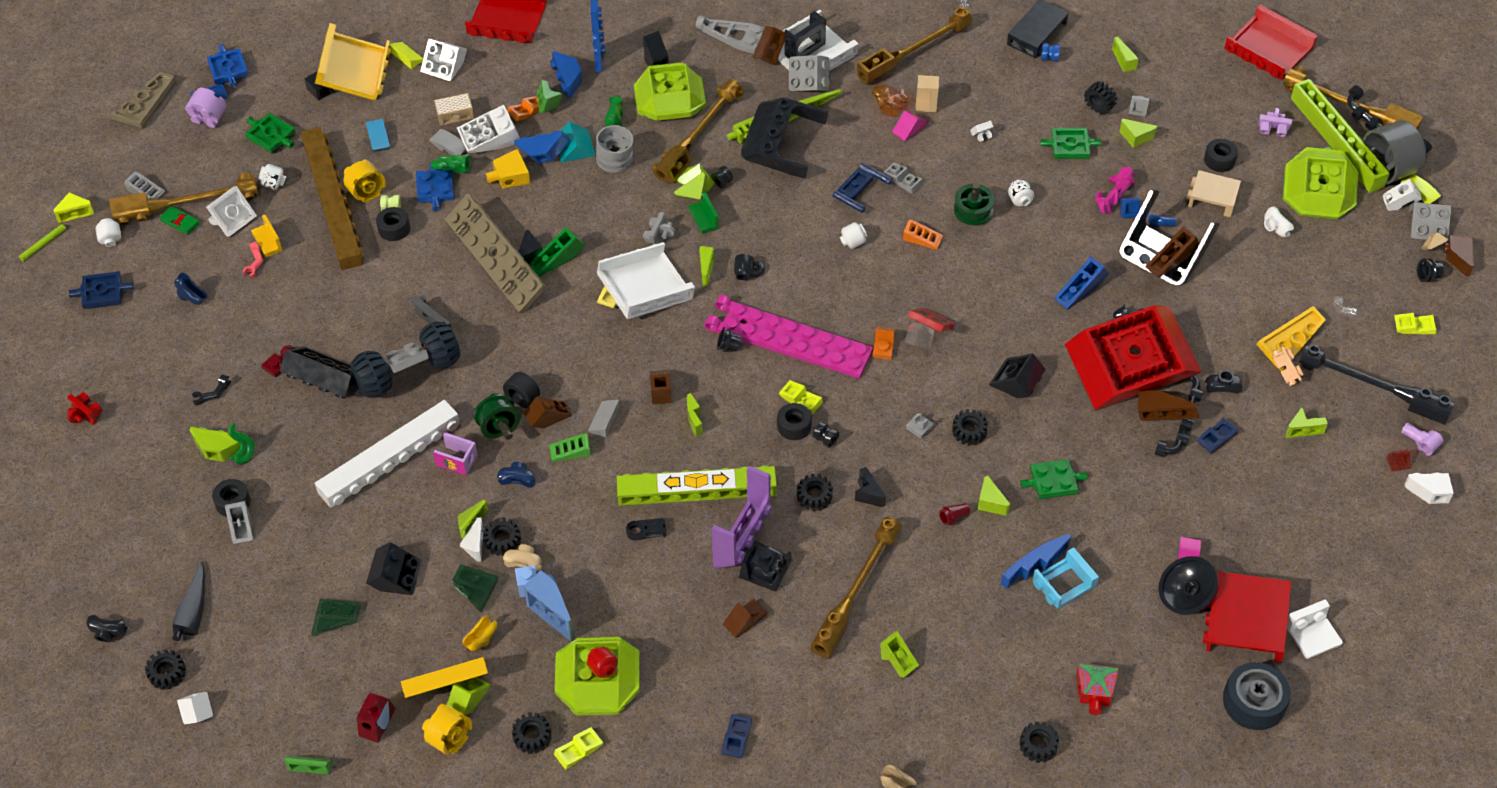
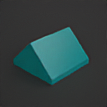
[559,121,595,163]

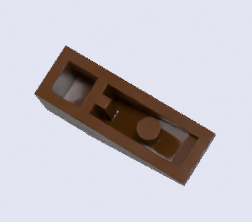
[1145,227,1199,278]
[1138,390,1200,421]

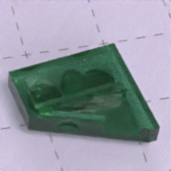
[452,564,498,612]
[311,599,361,636]

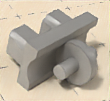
[643,212,675,245]

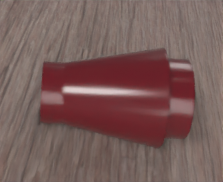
[939,503,970,525]

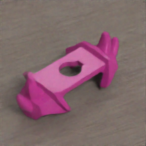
[1095,167,1135,215]

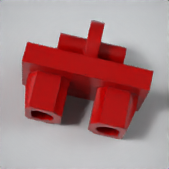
[67,392,103,425]

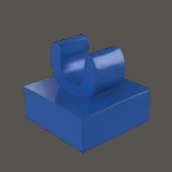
[1120,198,1140,218]

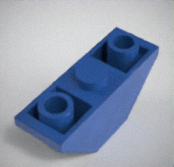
[550,51,582,98]
[514,131,570,163]

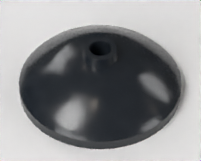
[1158,556,1219,615]

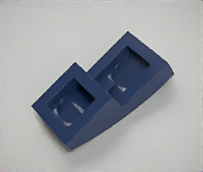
[1196,417,1238,453]
[721,714,752,759]

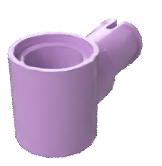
[1401,423,1443,456]

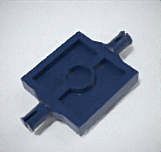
[69,271,134,309]

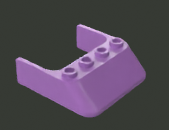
[712,466,772,568]

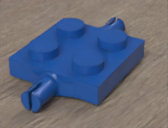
[207,44,249,88]
[416,162,454,211]

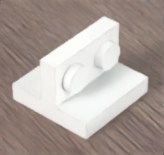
[206,186,257,237]

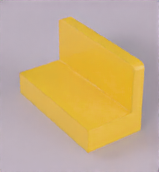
[251,215,282,258]

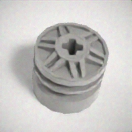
[596,125,633,173]

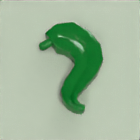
[228,423,255,465]

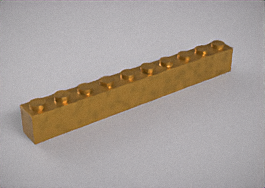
[300,127,365,271]

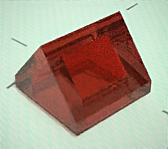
[1386,449,1411,471]

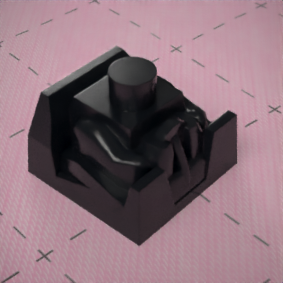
[739,540,792,592]

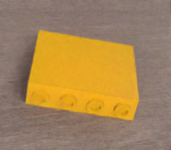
[315,23,391,100]

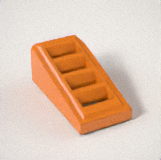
[903,220,943,250]

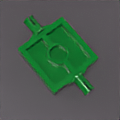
[245,113,296,153]
[1040,128,1101,159]
[1020,459,1088,499]

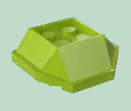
[634,62,706,121]
[1282,147,1358,220]
[555,637,640,716]

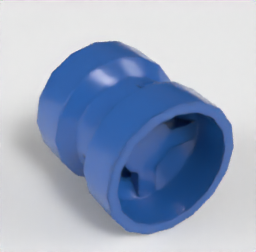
[1041,43,1060,62]

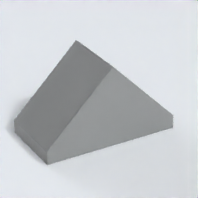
[225,501,253,544]

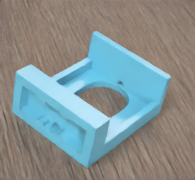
[1033,547,1099,609]

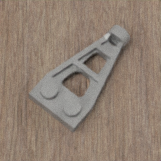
[695,15,765,54]

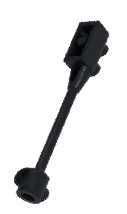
[1299,345,1455,425]

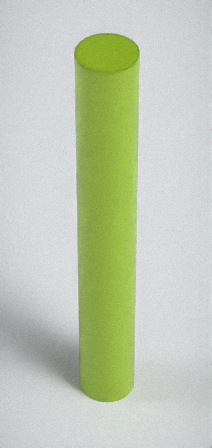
[18,224,66,262]

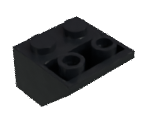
[366,542,422,595]

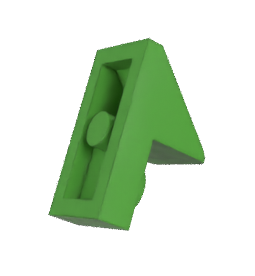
[537,80,562,113]

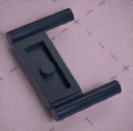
[832,163,893,213]

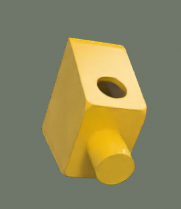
[485,149,530,189]

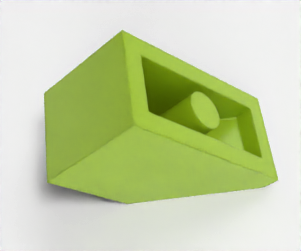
[447,677,491,715]

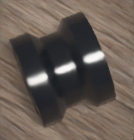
[711,166,733,188]

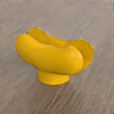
[462,615,497,652]

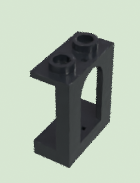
[784,11,826,59]

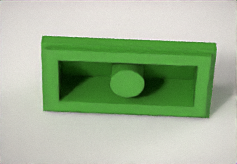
[284,756,333,774]

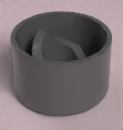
[1363,120,1426,184]

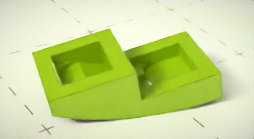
[687,393,703,437]

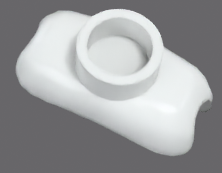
[1264,206,1294,237]

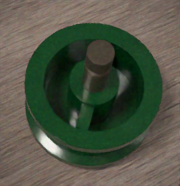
[954,183,995,225]
[474,393,521,440]

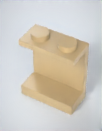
[1186,170,1241,217]

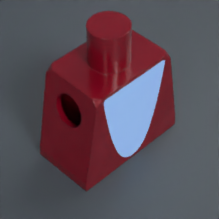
[356,693,396,743]

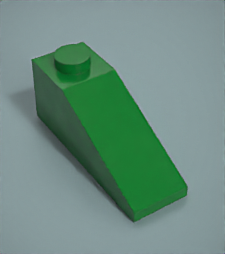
[529,227,586,277]

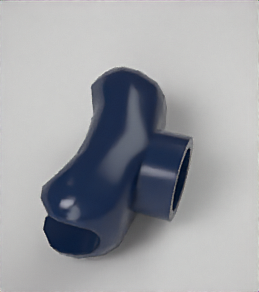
[174,272,207,305]
[497,462,535,488]

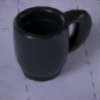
[734,254,765,281]

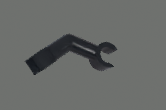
[192,374,232,405]

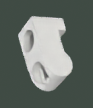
[1383,179,1422,211]

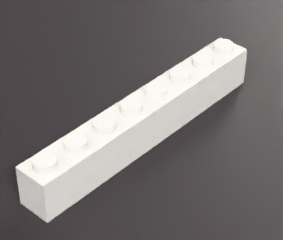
[315,400,460,508]

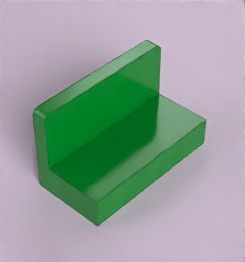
[688,191,719,234]

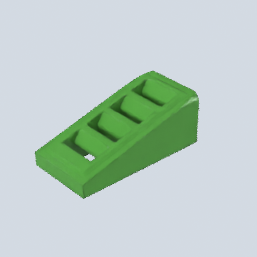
[549,433,591,462]

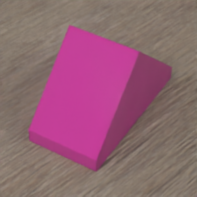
[892,110,928,141]

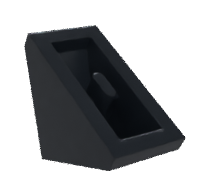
[518,230,543,264]

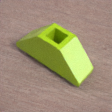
[190,427,240,462]

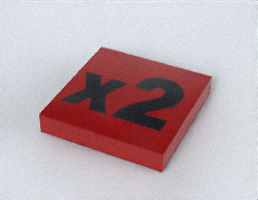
[908,308,955,332]

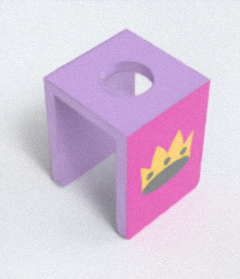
[433,432,478,476]

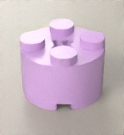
[185,88,227,128]

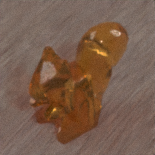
[872,85,909,117]

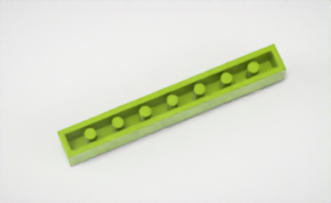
[1291,79,1389,193]

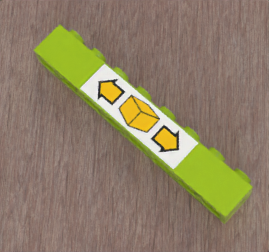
[617,466,776,506]

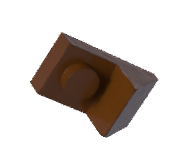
[723,599,767,638]

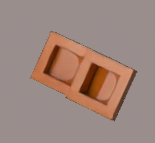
[507,96,539,122]

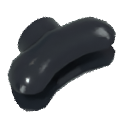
[1205,370,1243,394]
[86,615,128,643]

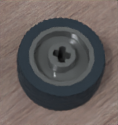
[1223,662,1291,730]

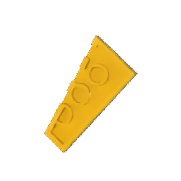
[1256,306,1326,371]

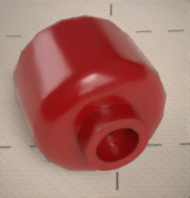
[587,646,618,678]

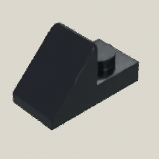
[855,467,886,507]

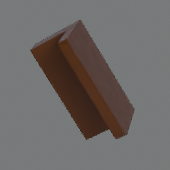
[753,26,785,65]

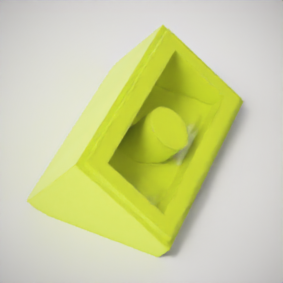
[389,42,424,69]

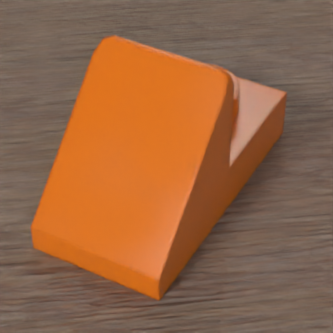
[873,327,896,359]

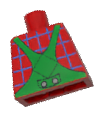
[1076,663,1119,715]

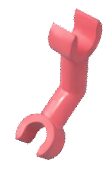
[243,241,264,279]

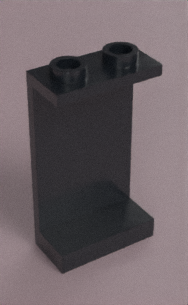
[1007,0,1069,59]

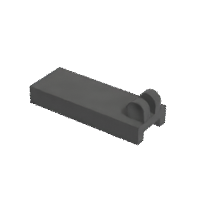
[411,295,452,329]

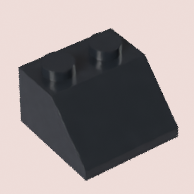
[989,353,1046,398]

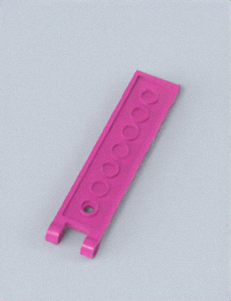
[704,295,873,379]

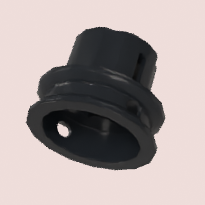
[1416,258,1444,282]
[717,327,741,352]

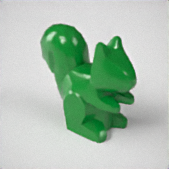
[430,154,471,173]

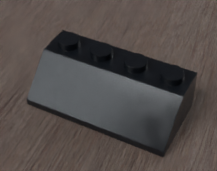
[280,347,359,399]

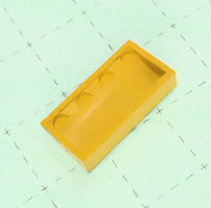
[401,657,488,698]

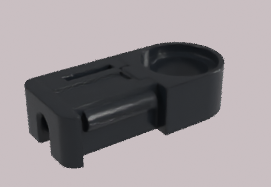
[626,518,667,540]

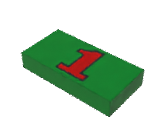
[159,206,200,235]

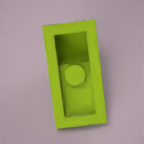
[1285,408,1328,438]
[880,631,919,678]

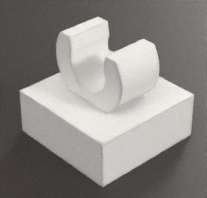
[970,121,993,142]

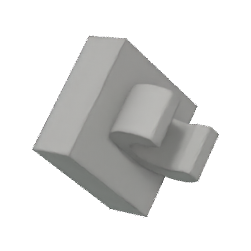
[1128,95,1149,117]
[906,413,933,439]

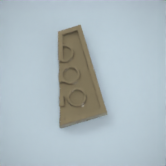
[110,72,176,128]

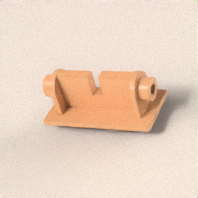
[1272,346,1304,386]

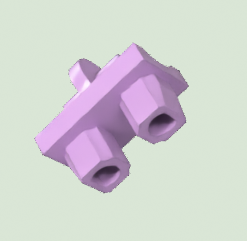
[1258,108,1292,137]

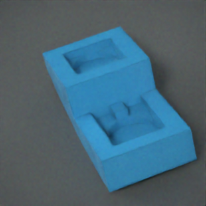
[366,119,390,152]

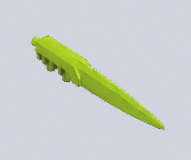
[726,90,843,144]

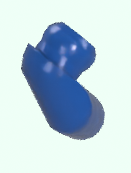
[1148,214,1176,227]

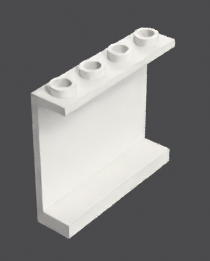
[777,10,858,71]

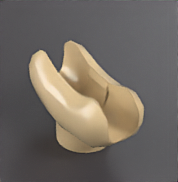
[503,544,542,572]
[880,765,917,788]

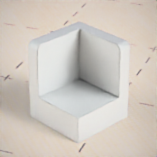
[177,692,213,724]

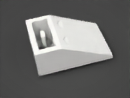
[457,105,521,153]

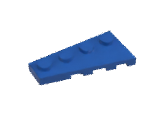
[591,0,605,72]

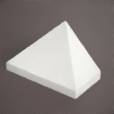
[460,518,484,562]

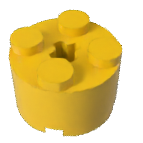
[344,159,386,202]
[422,703,472,755]

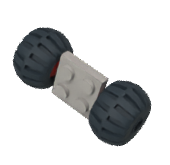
[351,322,461,398]

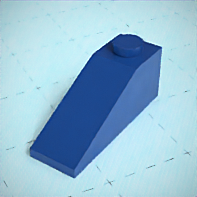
[1054,256,1109,310]

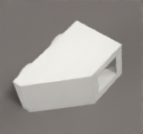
[1404,472,1454,504]

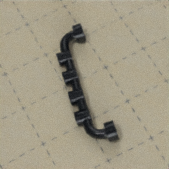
[1347,85,1432,154]
[1154,375,1203,457]

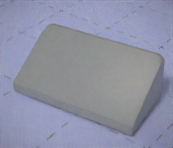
[588,400,620,437]

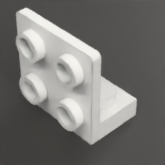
[1287,599,1343,659]

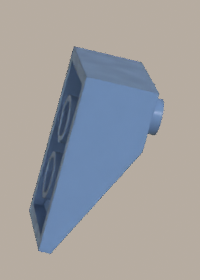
[523,570,574,641]

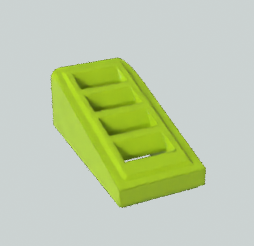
[1112,37,1138,72]
[699,246,715,286]

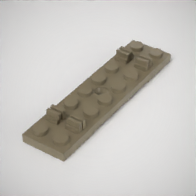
[445,193,547,313]

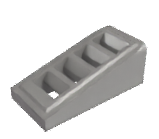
[124,171,166,199]

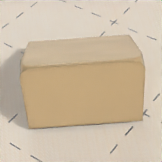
[1422,233,1448,250]

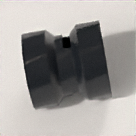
[812,421,840,448]

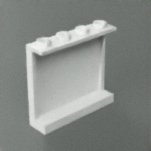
[597,242,695,319]

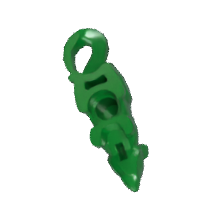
[605,95,623,127]

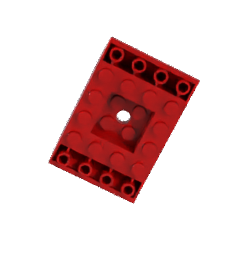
[1065,305,1202,411]

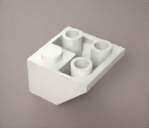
[420,39,467,81]

